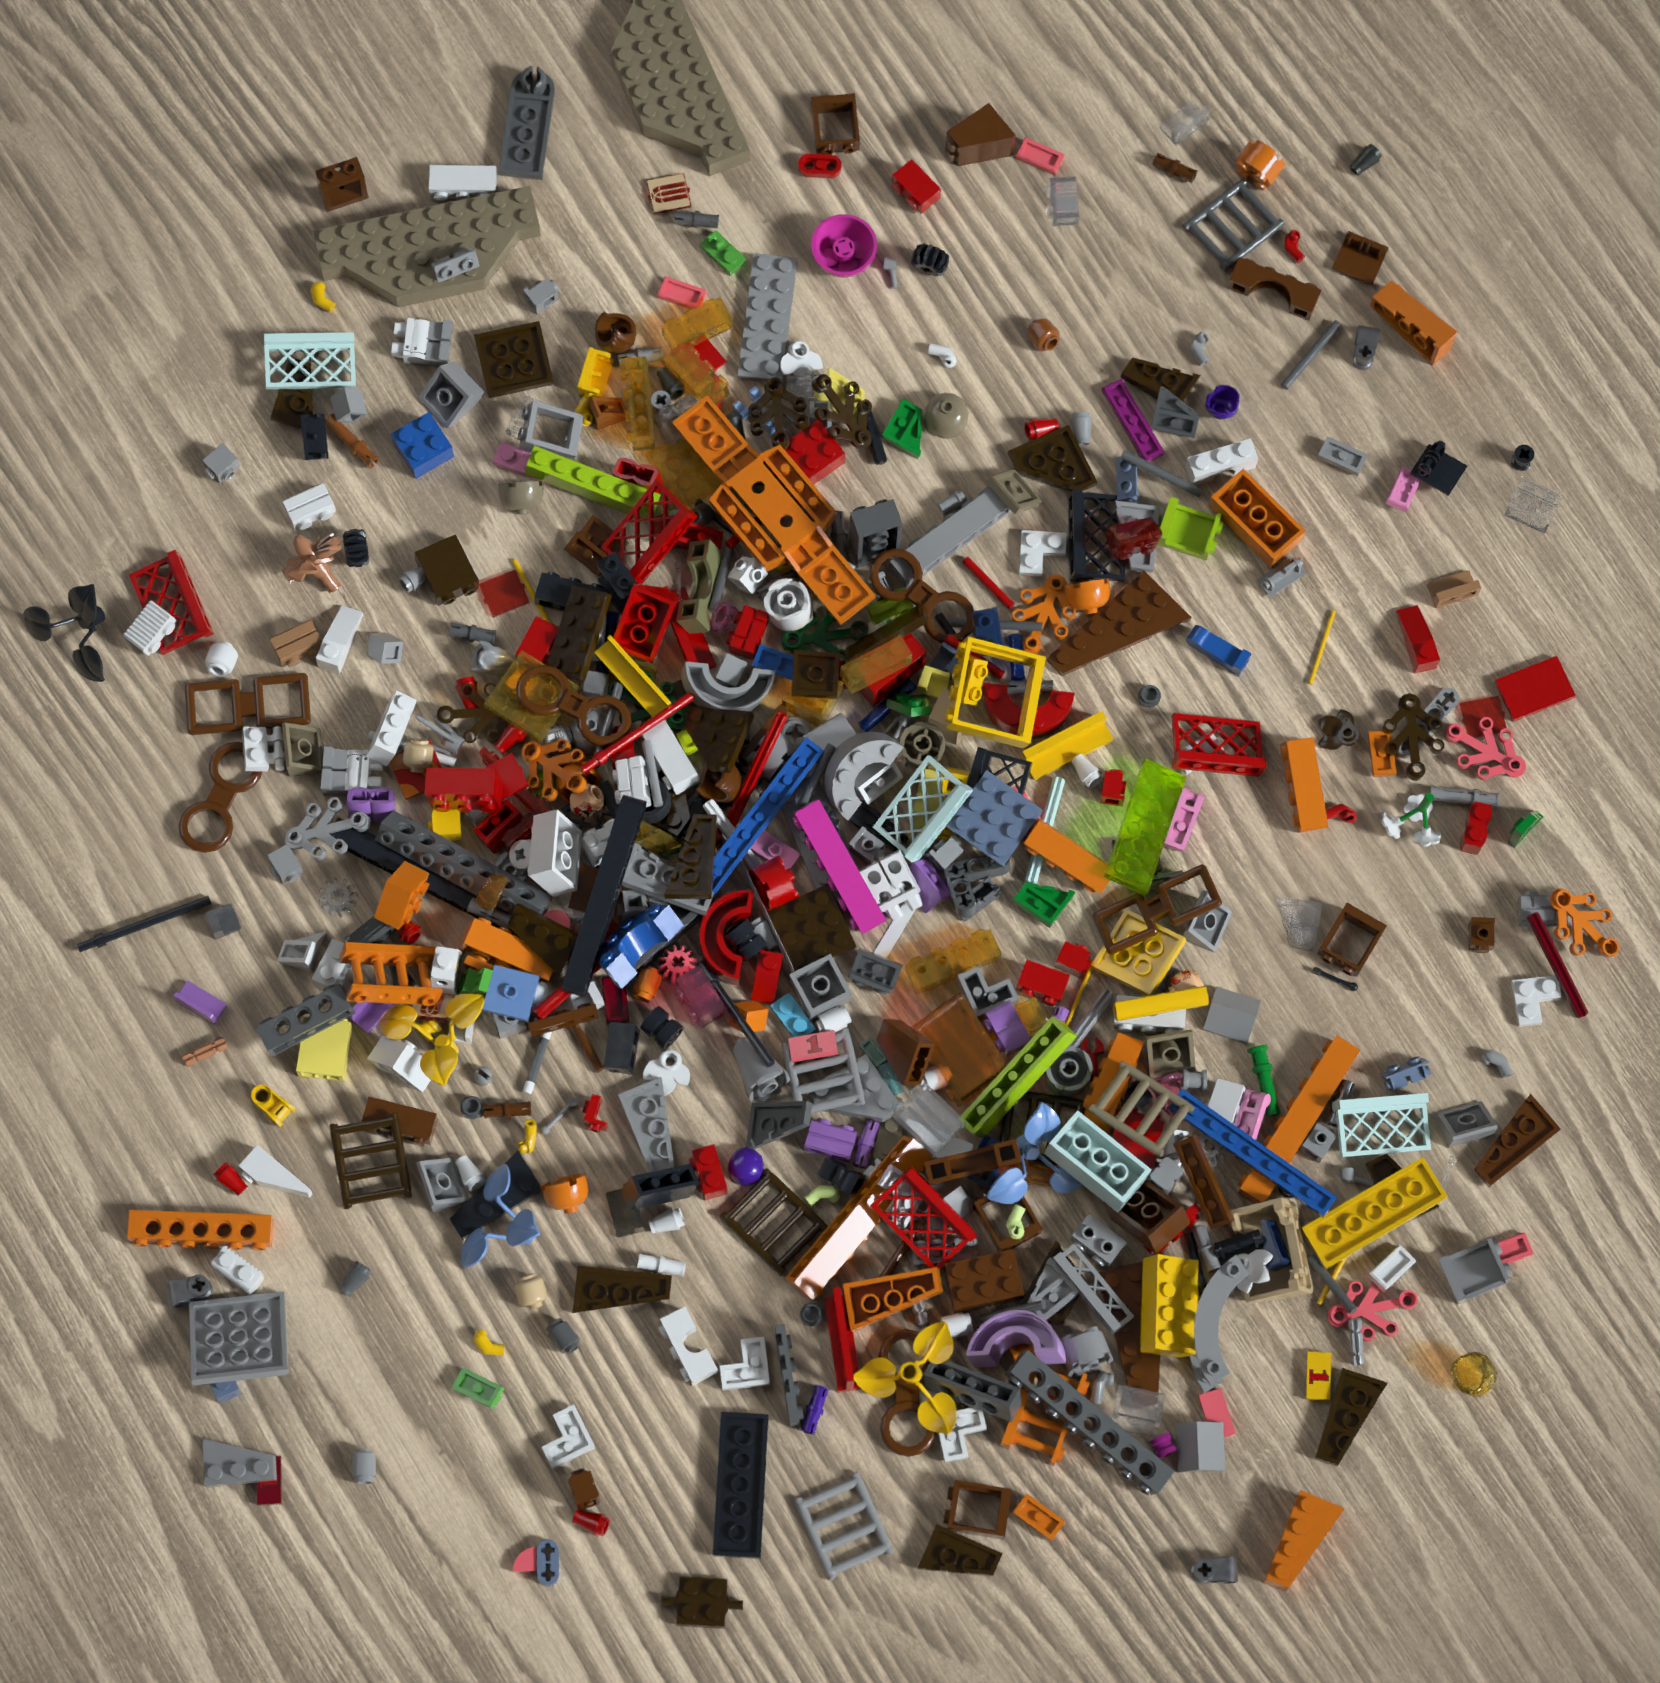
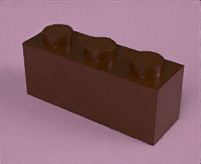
[361,1096,438,1147]

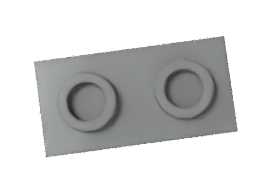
[431,247,480,283]
[1257,556,1306,598]

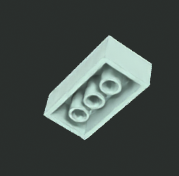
[1044,1110,1151,1213]

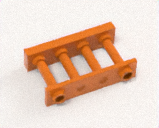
[339,942,443,1006]
[1000,1354,1090,1467]

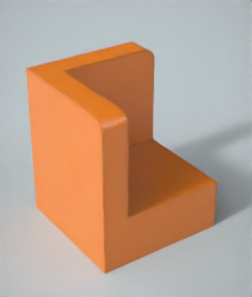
[729,1001,768,1033]

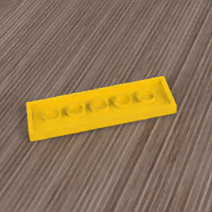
[1302,1157,1448,1269]

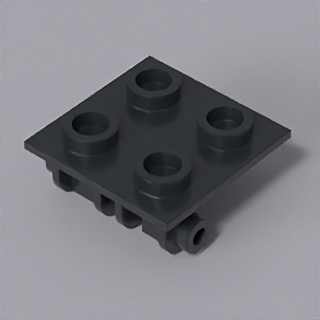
[1410,440,1467,496]

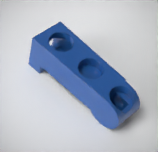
[1186,625,1252,677]

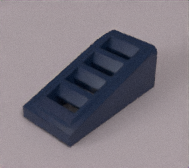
[1261,1219,1291,1271]

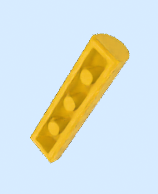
[1113,986,1209,1021]

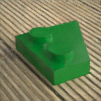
[881,398,922,459]
[887,694,931,717]
[1508,811,1544,848]
[1012,882,1076,928]

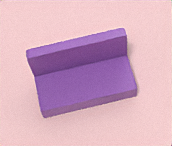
[909,858,951,913]
[173,981,227,1026]
[349,982,395,1034]

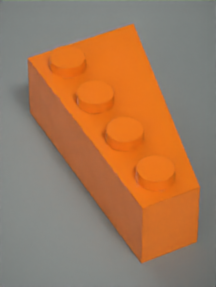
[1370,281,1458,366]
[457,918,553,983]
[1082,1032,1144,1136]
[843,1267,943,1332]
[1263,1490,1345,1592]

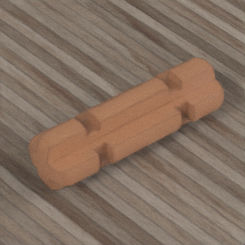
[182,1037,227,1067]

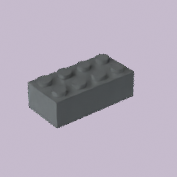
[848,499,903,568]

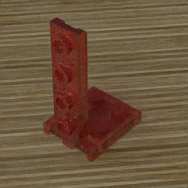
[479,746,549,854]

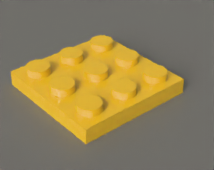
[1091,909,1186,996]

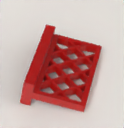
[601,479,698,584]
[129,550,214,655]
[1171,713,1266,777]
[870,1164,977,1269]
[824,1287,861,1393]

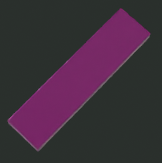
[1101,379,1165,462]

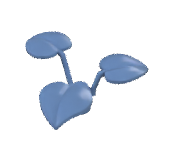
[986,1102,1082,1204]
[461,1163,540,1270]

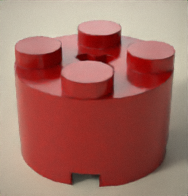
[749,856,799,910]

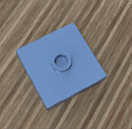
[482,965,540,1022]

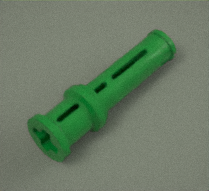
[1247,1045,1281,1117]

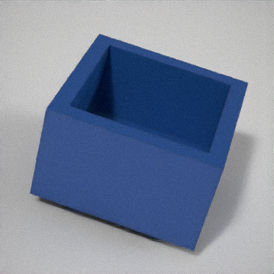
[391,412,454,479]

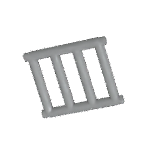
[782,1028,865,1114]
[794,1472,894,1581]

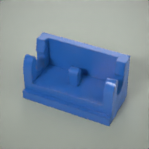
[752,644,794,680]

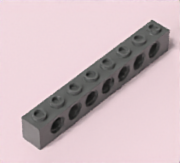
[375,810,553,915]
[1005,1350,1175,1495]

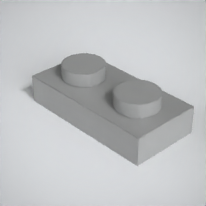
[1317,436,1368,477]

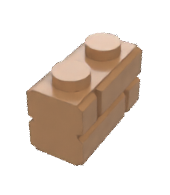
[269,619,322,667]

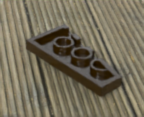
[664,814,718,899]
[1315,1368,1388,1466]

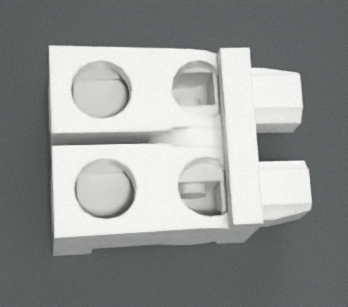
[860,849,922,921]

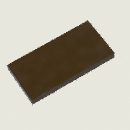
[845,603,928,668]

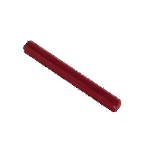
[1527,912,1588,1018]

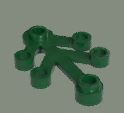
[781,610,868,663]
[608,672,688,730]

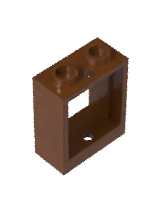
[811,93,860,155]
[315,157,369,212]
[1317,903,1387,977]
[973,1192,1043,1252]
[943,1480,1012,1540]

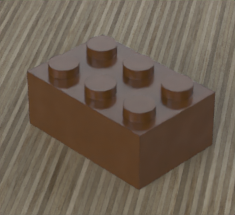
[1103,1179,1190,1254]
[944,1249,1024,1314]

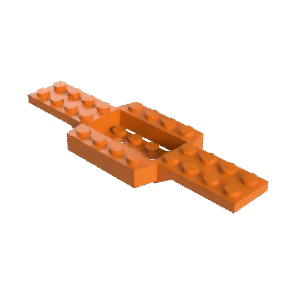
[672,395,876,625]

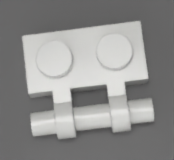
[242,726,286,772]

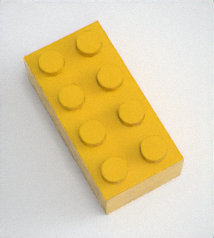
[1140,1254,1198,1358]

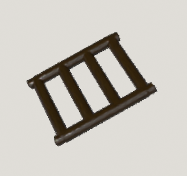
[999,1091,1085,1166]
[329,1112,412,1209]
[719,1168,828,1276]

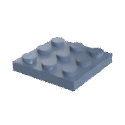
[947,770,1043,867]

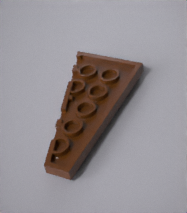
[1047,571,1192,676]
[1098,1261,1160,1411]

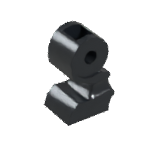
[817,1157,867,1195]

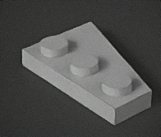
[1114,501,1160,573]
[203,1439,277,1488]

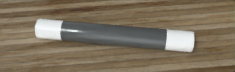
[522,1032,551,1095]

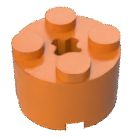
[1234,139,1286,191]

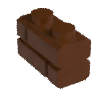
[568,1468,601,1511]

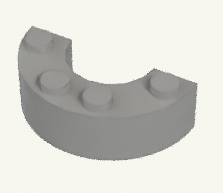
[681,662,775,711]
[823,732,904,820]

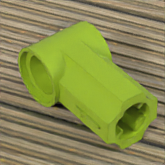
[866,588,914,626]

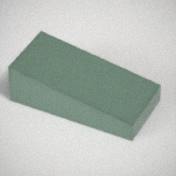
[859,1037,888,1070]

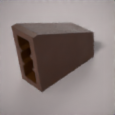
[876,1019,935,1086]

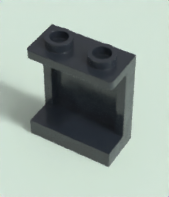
[596,551,637,616]

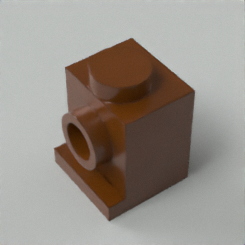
[1468,917,1495,953]

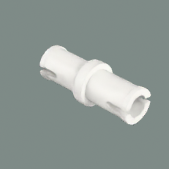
[637,1253,686,1277]

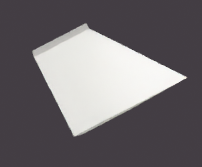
[277,930,327,973]

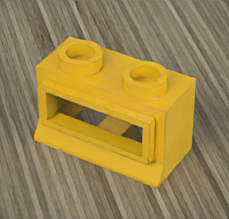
[952,655,988,706]

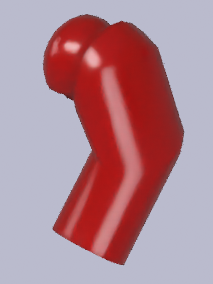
[1284,230,1305,264]
[1326,804,1357,823]

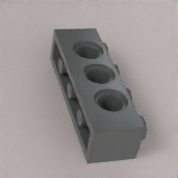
[256,984,356,1057]
[923,1361,1022,1422]

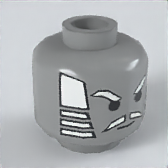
[539,723,574,755]

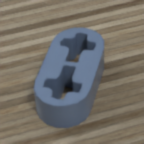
[537,1539,559,1587]

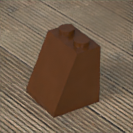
[945,103,1016,166]

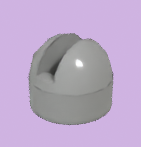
[473,1066,493,1086]

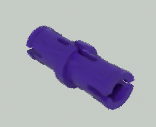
[800,1385,829,1435]

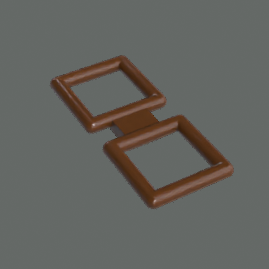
[185,673,311,735]
[1092,864,1222,955]

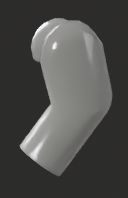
[1190,332,1210,366]
[1481,1049,1513,1079]
[1090,1371,1114,1404]

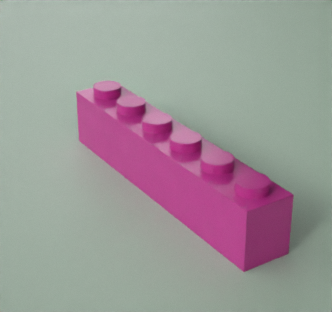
[792,799,887,934]

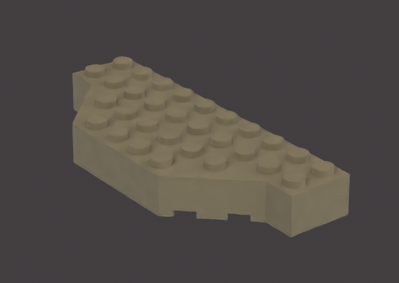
[610,0,750,177]
[313,186,541,307]

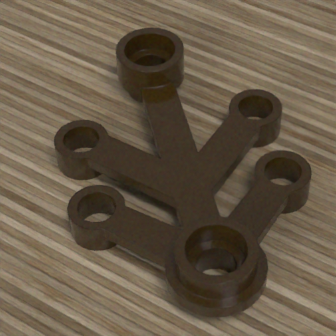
[812,374,872,449]
[748,377,809,450]
[437,683,526,743]
[1382,693,1444,781]

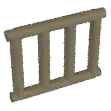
[1088,1061,1195,1157]

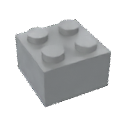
[789,954,852,1021]

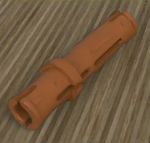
[325,414,379,469]

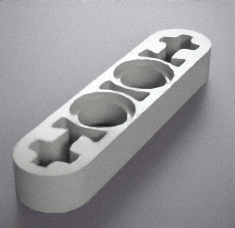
[1394,688,1459,759]

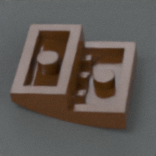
[564,515,629,577]

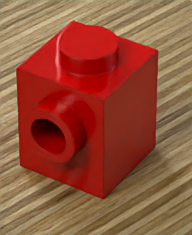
[1055,941,1092,978]

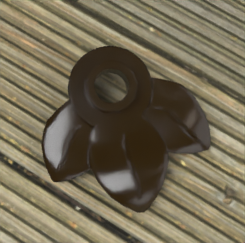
[1318,709,1360,750]

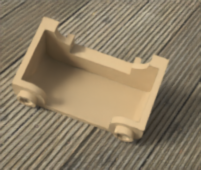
[1228,1198,1313,1304]

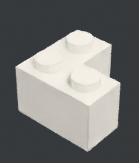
[367,1036,430,1092]

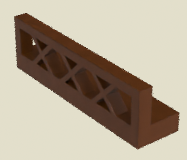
[1173,1134,1234,1230]

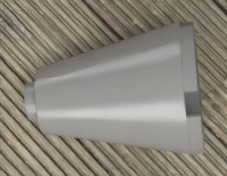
[733,1037,790,1103]

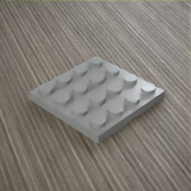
[189,1291,289,1386]

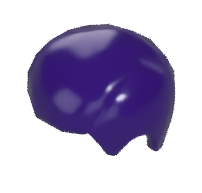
[1205,385,1240,420]
[728,1147,764,1186]

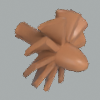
[282,533,342,593]

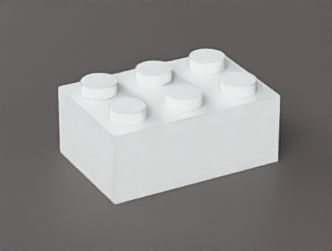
[528,810,582,897]

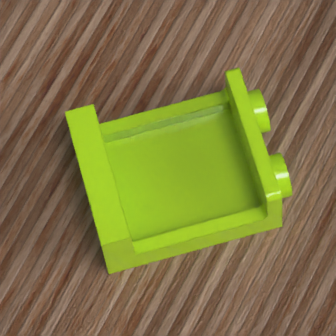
[1156,497,1224,561]

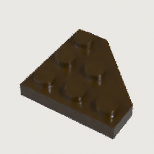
[1008,425,1098,492]
[684,707,754,773]
[645,770,692,839]

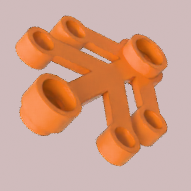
[1012,574,1076,654]
[522,738,587,801]
[1550,888,1619,957]

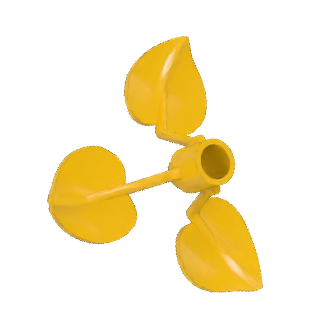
[379,994,485,1086]
[854,1322,957,1435]

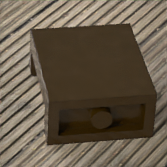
[415,534,479,606]

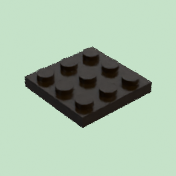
[474,321,554,398]
[767,884,857,971]

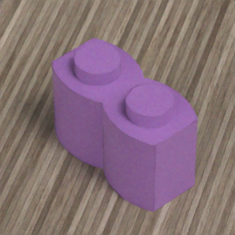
[347,787,396,823]
[983,1000,1031,1057]

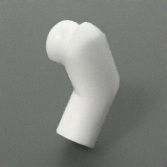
[928,343,957,368]

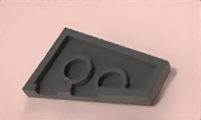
[746,1101,812,1149]

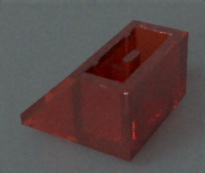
[1105,517,1163,560]

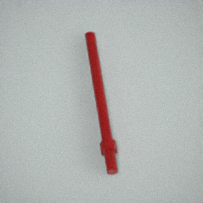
[579,692,695,774]

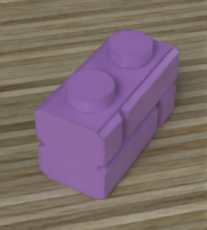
[804,1118,857,1163]

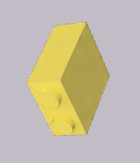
[296,1017,353,1082]

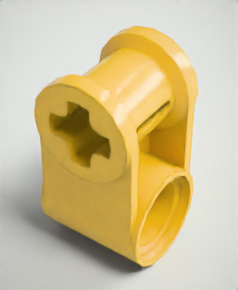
[251,1084,296,1127]

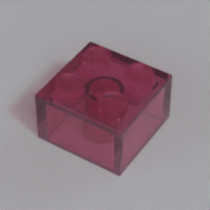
[674,965,724,1029]

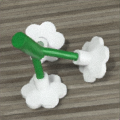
[1381,793,1441,847]

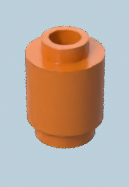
[633,966,662,1003]

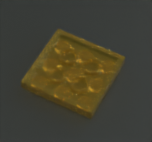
[645,436,722,510]
[484,651,579,742]

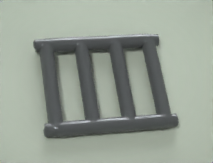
[1182,178,1285,271]

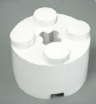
[764,578,814,632]

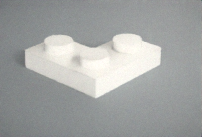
[1019,530,1067,577]
[1511,975,1561,1027]
[877,1164,922,1229]
[720,1337,770,1391]
[542,1405,595,1470]
[938,1407,987,1463]

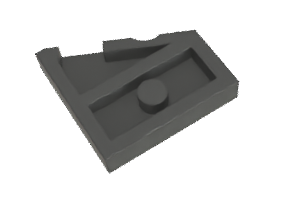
[1151,386,1200,438]

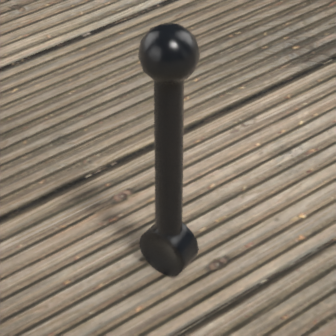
[1312,967,1358,991]

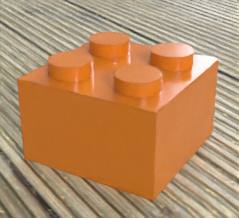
[374,861,429,930]

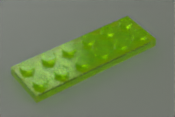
[1104,758,1186,896]

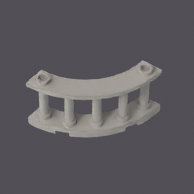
[1190,1255,1250,1393]

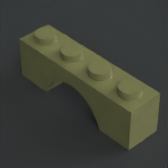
[677,539,722,634]

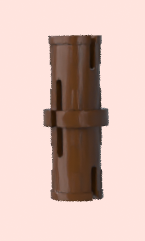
[1152,153,1198,183]
[484,1100,531,1119]

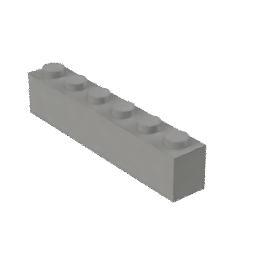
[889,486,1012,588]

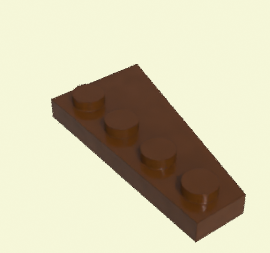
[1474,1093,1561,1187]

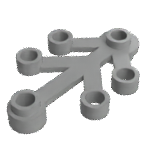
[285,797,371,860]

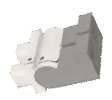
[391,318,453,367]
[321,746,384,795]

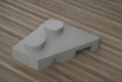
[1028,1257,1079,1320]

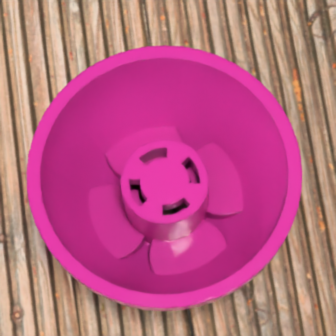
[811,214,877,278]

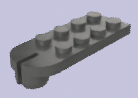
[499,66,555,180]

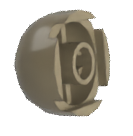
[924,393,969,439]
[498,481,544,514]
[900,721,945,768]

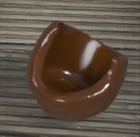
[595,311,637,353]
[696,764,741,803]

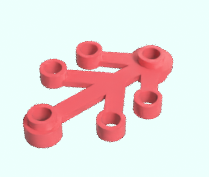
[1444,717,1526,781]
[1327,1281,1418,1342]

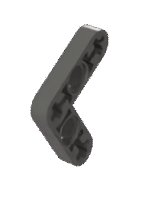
[944,855,1010,918]

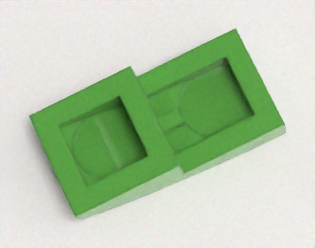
[456,968,493,995]

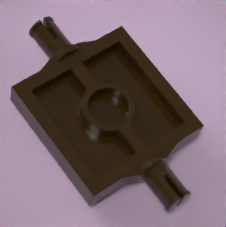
[661,1576,743,1629]

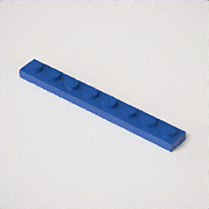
[712,737,824,896]
[1168,1089,1337,1218]

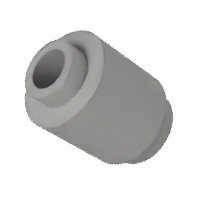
[351,1448,376,1484]

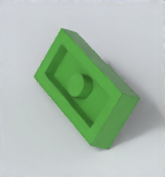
[700,230,746,276]
[451,1367,504,1410]

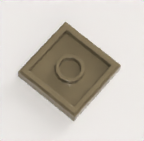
[986,469,1042,514]

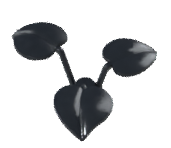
[24,584,105,682]

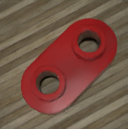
[798,153,842,178]

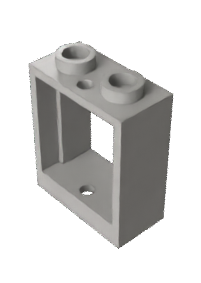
[517,400,584,460]

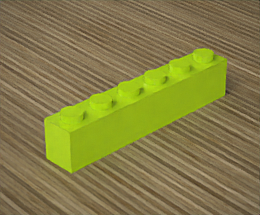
[525,445,661,519]
[958,1016,1077,1138]

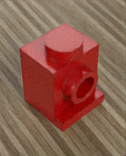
[1100,769,1127,807]

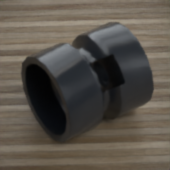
[724,918,767,962]
[640,1006,684,1050]

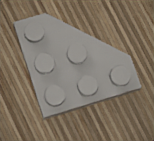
[807,1054,903,1122]

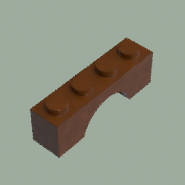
[1227,257,1321,321]
[924,1139,1023,1185]

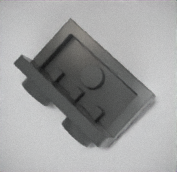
[848,948,903,995]

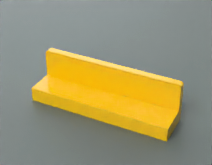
[594,635,672,717]
[1021,711,1113,780]

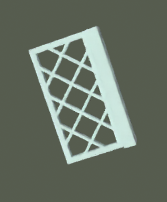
[264,332,356,389]
[873,755,973,862]
[1332,1093,1431,1157]

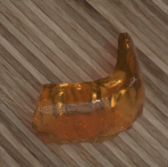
[476,874,509,910]

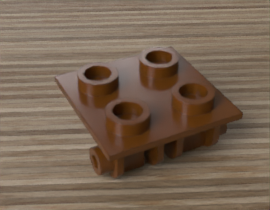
[1332,231,1389,285]
[568,863,622,920]

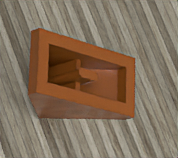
[589,397,630,430]

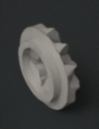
[781,717,813,747]

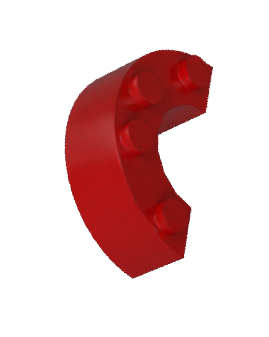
[983,683,1075,739]
[700,890,754,986]

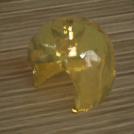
[1450,1351,1497,1397]

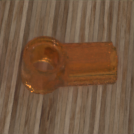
[1009,1159,1055,1189]

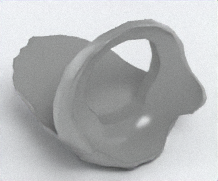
[470,640,517,677]

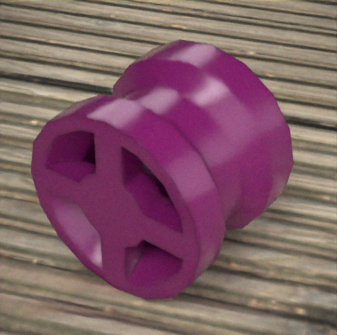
[1149,1432,1178,1459]

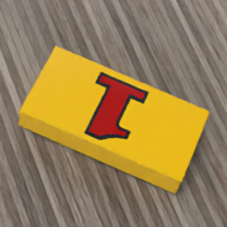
[1306,1351,1331,1401]

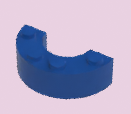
[599,904,684,989]

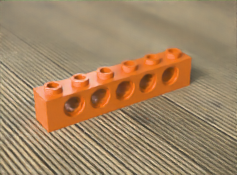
[127,1210,274,1251]

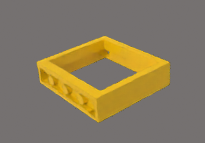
[944,637,1046,749]

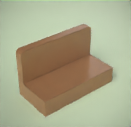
[1427,570,1481,608]

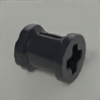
[1511,445,1534,471]

